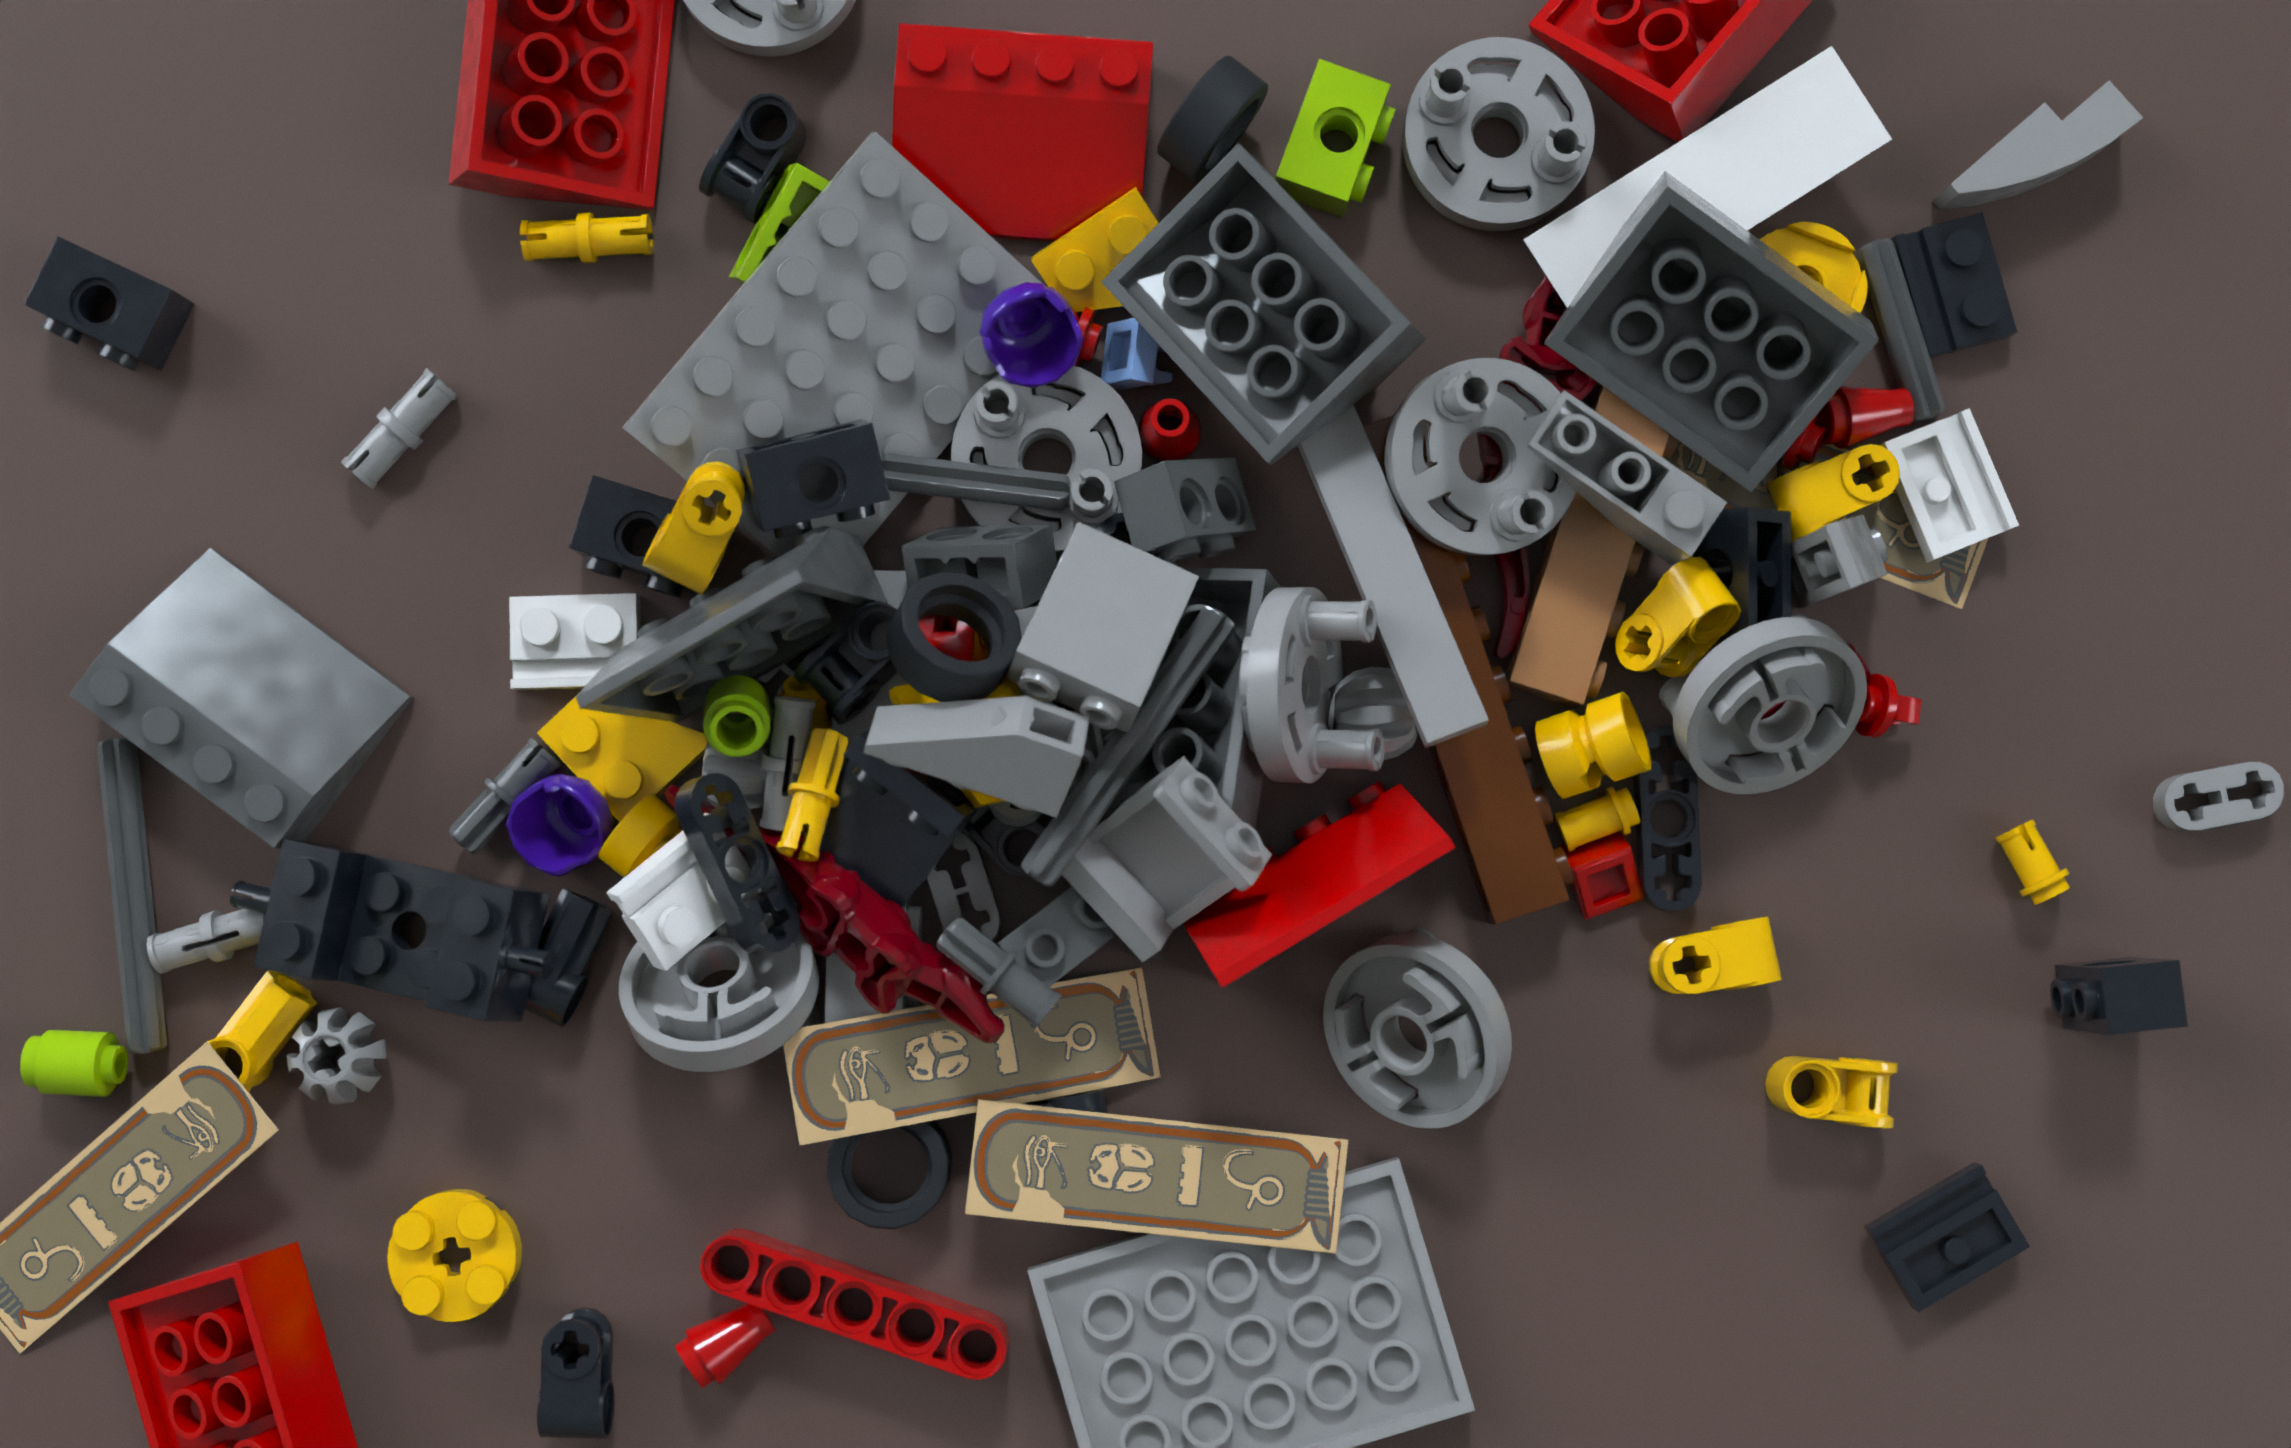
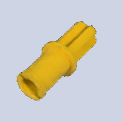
[776,728,849,861]

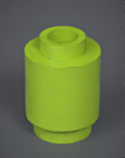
[703,676,770,757]
[20,1030,129,1097]

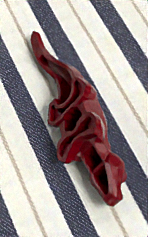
[1477,275,1596,659]
[664,785,1005,1043]

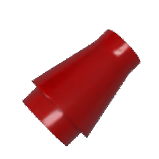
[1818,386,1914,449]
[1138,398,1201,461]
[674,1304,776,1389]

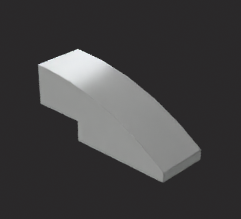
[1932,80,2143,210]

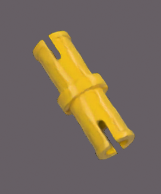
[520,212,654,263]

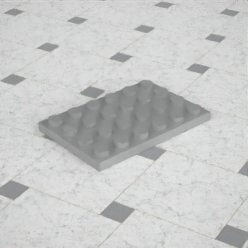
[622,131,1041,557]
[1027,1157,1475,1448]

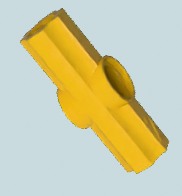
[207,970,317,1092]

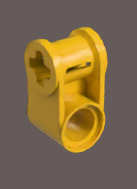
[1766,444,1900,541]
[642,461,746,595]
[1615,557,1741,678]
[1649,916,1782,994]
[1765,1056,1898,1128]

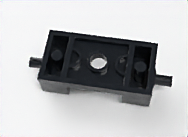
[230,839,556,1022]

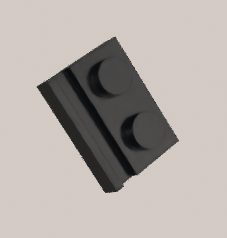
[1891,212,2017,359]
[1864,1162,2030,1312]

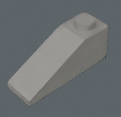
[1791,515,1888,609]

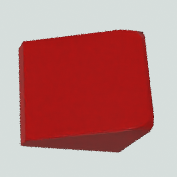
[1558,831,1644,920]

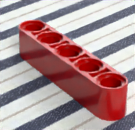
[700,1228,1010,1380]

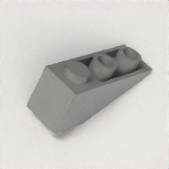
[1526,390,1727,565]
[863,696,1089,818]

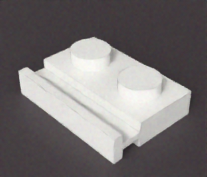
[1879,408,2019,562]
[509,593,641,690]
[606,813,761,971]

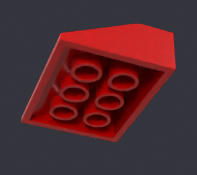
[448,0,675,210]
[1528,0,1813,142]
[892,23,1153,242]
[1183,780,1455,988]
[108,1241,358,1448]

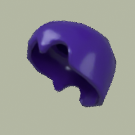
[979,282,1083,388]
[506,774,614,877]

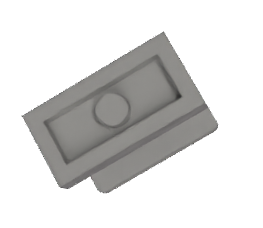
[1007,522,1199,732]
[1062,756,1272,962]

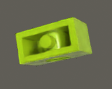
[1275,59,1396,218]

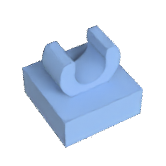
[1101,317,1173,390]

